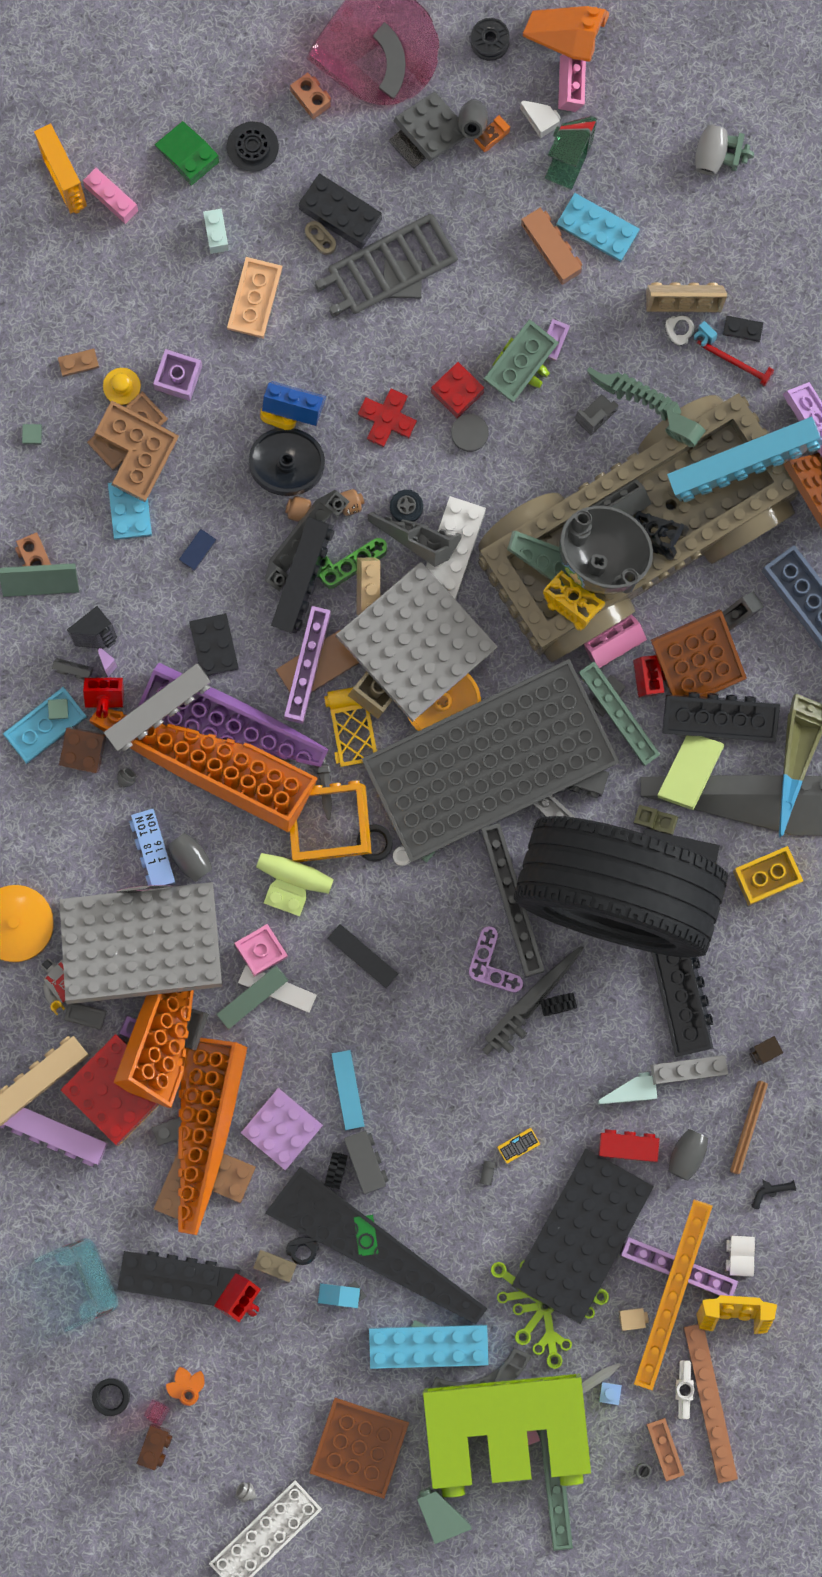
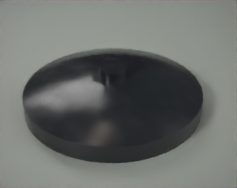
[249,428,325,496]

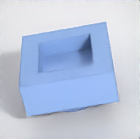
[599,1382,622,1405]

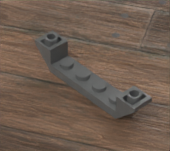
[264,490,350,591]

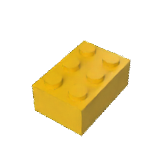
[733,846,803,906]

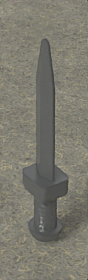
[317,756,332,820]

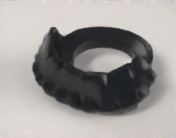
[286,1237,319,1265]

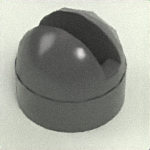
[635,1462,652,1479]

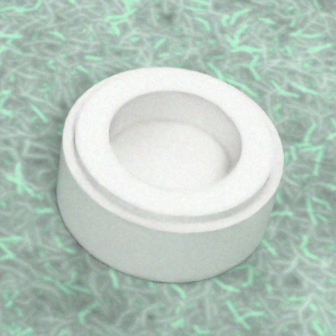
[393,846,410,866]

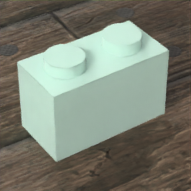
[203,209,229,254]

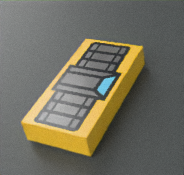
[497,1128,540,1164]

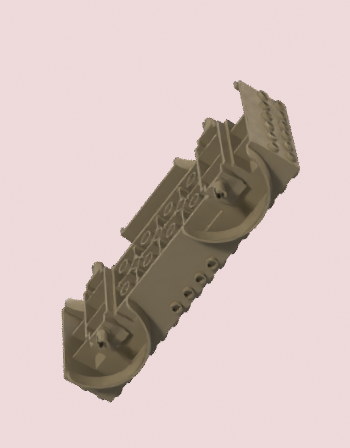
[478,393,799,662]

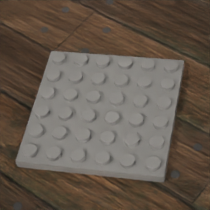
[336,562,498,722]

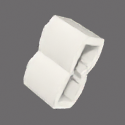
[725,1236,755,1277]

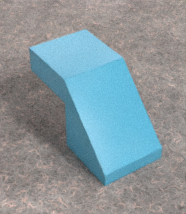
[318,1283,360,1308]

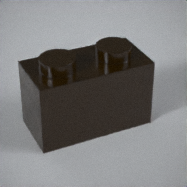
[749,1036,783,1066]

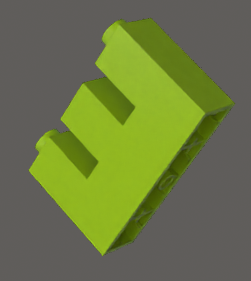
[423,1373,591,1497]

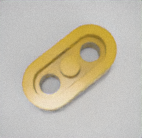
[260,408,297,430]

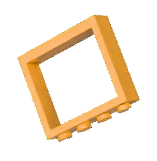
[34,123,87,214]
[290,781,372,862]

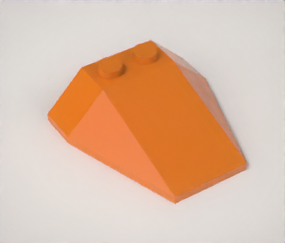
[523,6,609,62]

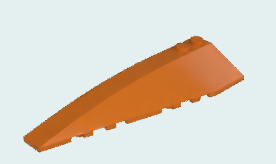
[114,990,194,1108]
[178,1038,248,1235]

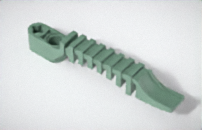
[587,367,705,447]

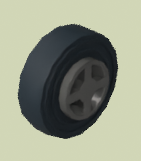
[390,489,424,522]

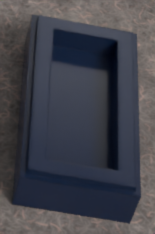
[179,529,217,571]

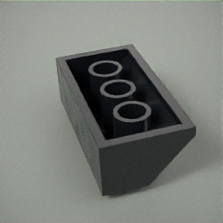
[67,606,117,649]

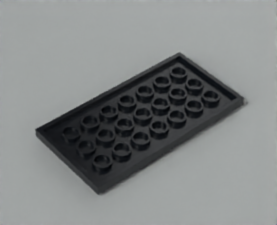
[511,1149,654,1324]

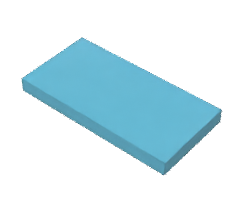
[3,687,87,764]

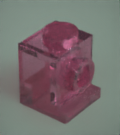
[144,1399,171,1425]

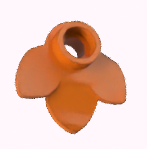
[166,1367,205,1406]

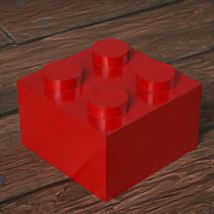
[431,362,485,419]

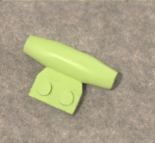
[256,853,334,916]

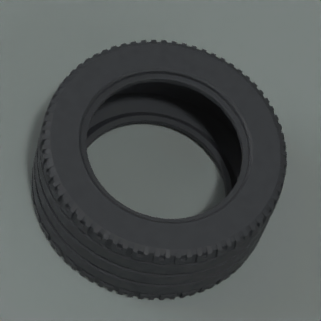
[514,816,728,958]

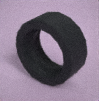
[356,824,393,862]
[92,1378,130,1416]

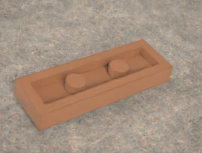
[646,1418,685,1481]

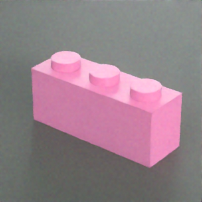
[558,54,586,112]
[83,168,138,224]
[583,614,647,668]

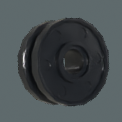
[471,18,510,61]

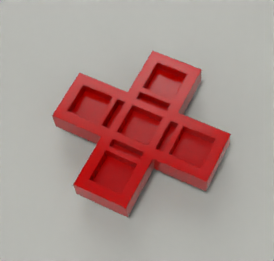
[358,388,417,447]

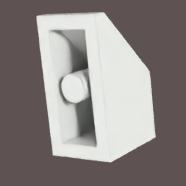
[520,101,561,138]

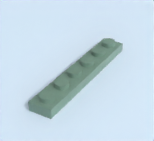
[578,661,660,766]

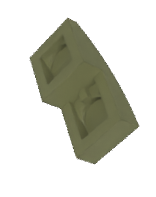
[634,805,678,835]

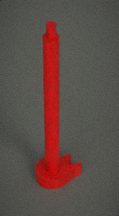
[697,340,774,387]

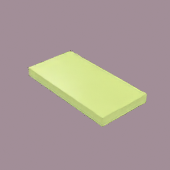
[658,735,724,810]

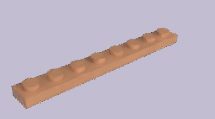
[684,1324,738,1483]

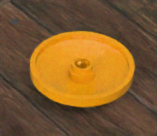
[408,673,481,731]
[0,885,54,962]

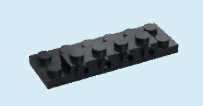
[662,692,780,742]
[651,952,714,1057]
[117,1251,240,1306]

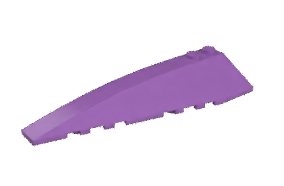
[138,663,329,767]

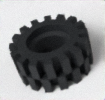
[540,993,577,1016]
[324,1152,348,1189]

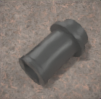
[479,1160,497,1186]

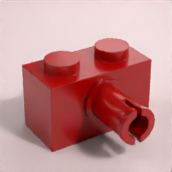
[633,655,665,698]
[83,678,125,718]
[214,1273,261,1322]

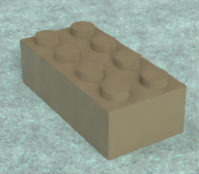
[348,671,393,719]

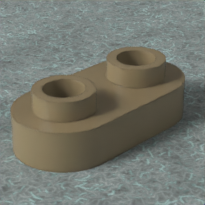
[305,221,336,255]

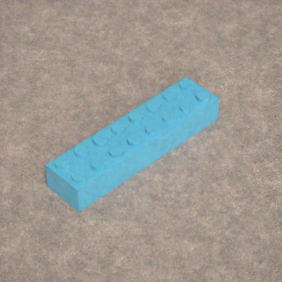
[667,417,822,502]

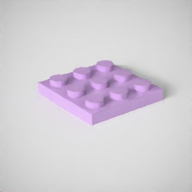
[241,1088,323,1171]

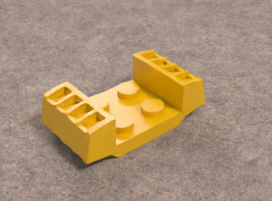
[696,1295,777,1334]

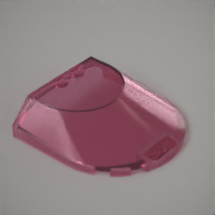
[306,0,439,105]

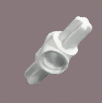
[675,1360,694,1419]

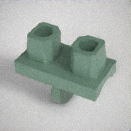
[723,133,754,171]

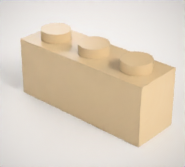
[356,557,380,615]

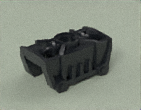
[634,511,689,560]

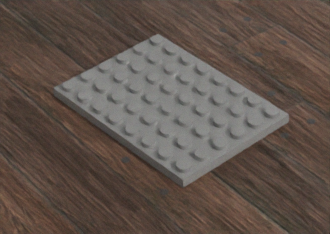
[59,882,222,1004]

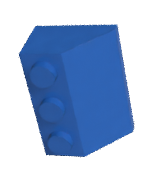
[262,381,326,426]

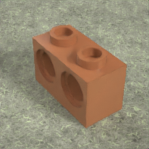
[290,73,331,119]
[15,532,51,566]

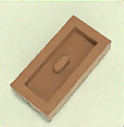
[58,349,99,377]

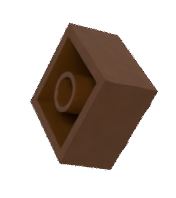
[59,726,107,773]

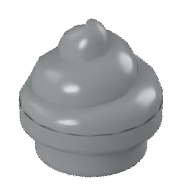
[236,1482,257,1502]

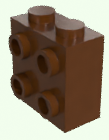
[136,1424,173,1470]

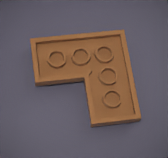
[94,400,179,502]
[154,1152,256,1219]

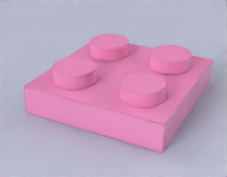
[234,924,288,977]

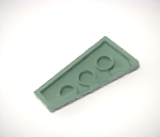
[507,531,570,586]

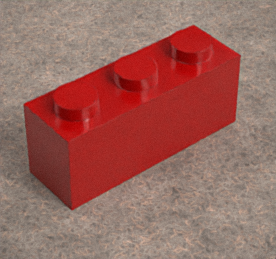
[598,1129,660,1162]

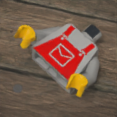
[41,958,66,1015]

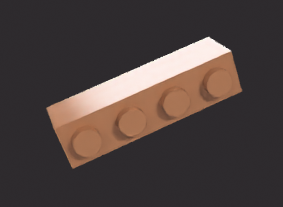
[521,207,582,285]

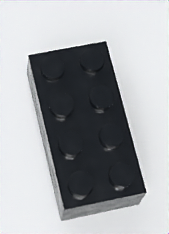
[299,173,382,249]

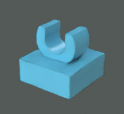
[694,321,717,347]

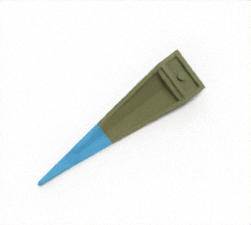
[779,694,822,838]

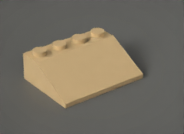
[646,282,727,312]

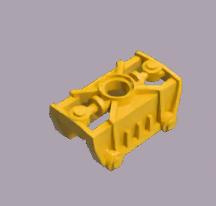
[543,570,605,631]

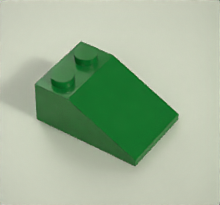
[154,121,219,186]

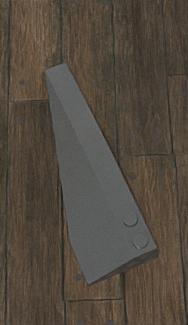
[641,775,822,836]

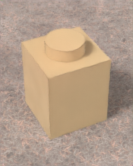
[619,1308,649,1331]

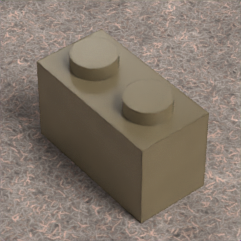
[253,1250,297,1282]

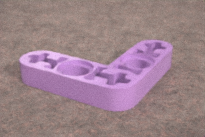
[469,926,523,993]

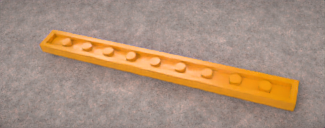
[634,1199,713,1390]

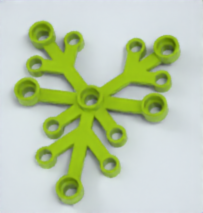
[491,1260,609,1369]

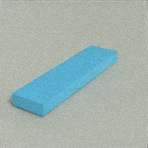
[331,1050,365,1130]

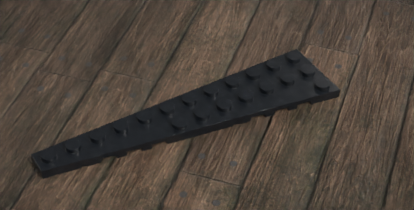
[265,1166,487,1324]

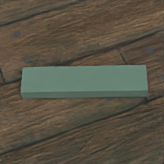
[216,965,289,1029]

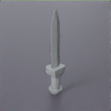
[582,1363,621,1394]

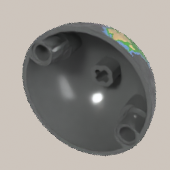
[559,506,653,594]

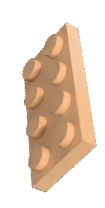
[227,257,282,339]

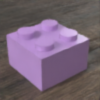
[153,349,202,401]

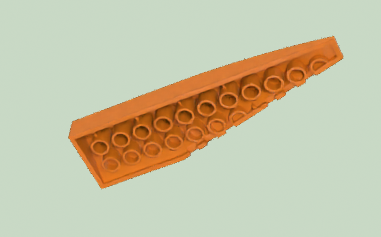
[89,708,317,832]

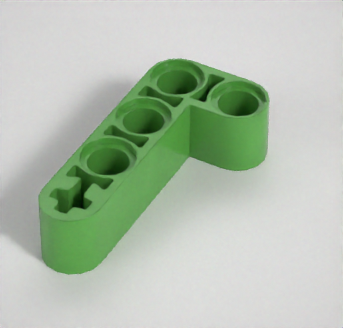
[318,538,387,589]

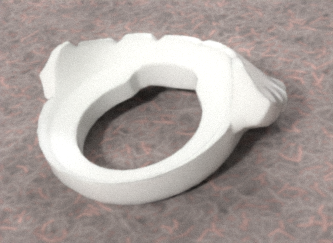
[665,316,694,345]

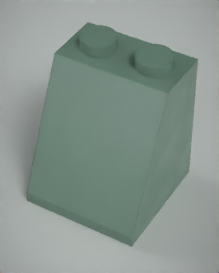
[417,1487,472,1544]

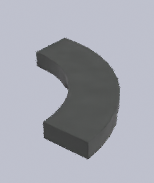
[373,22,406,100]

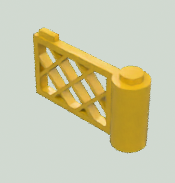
[324,687,377,767]

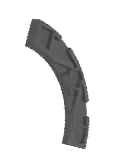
[431,1347,532,1388]

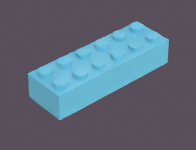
[369,1325,488,1369]

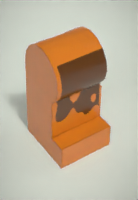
[474,115,510,152]

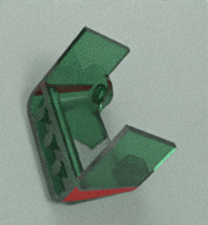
[544,116,598,190]

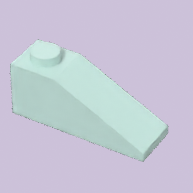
[598,1072,657,1105]

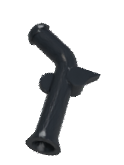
[751,1179,796,1210]

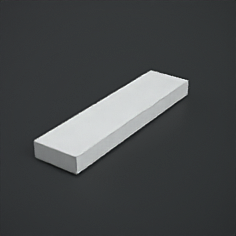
[238,965,317,1013]

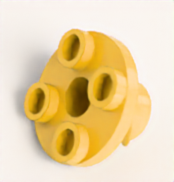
[103,368,141,405]

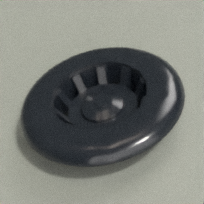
[227,121,279,172]

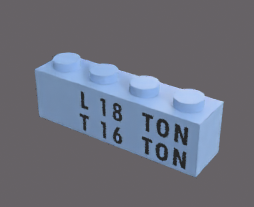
[129,809,176,886]

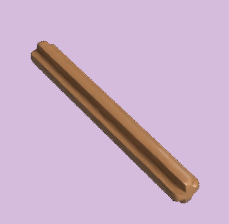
[730,1081,768,1175]

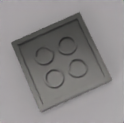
[394,92,466,162]

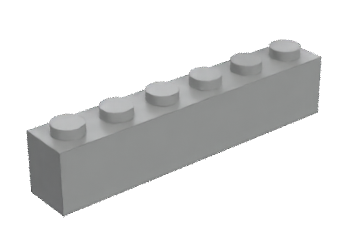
[104,664,212,752]

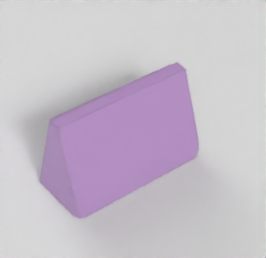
[98,648,117,677]

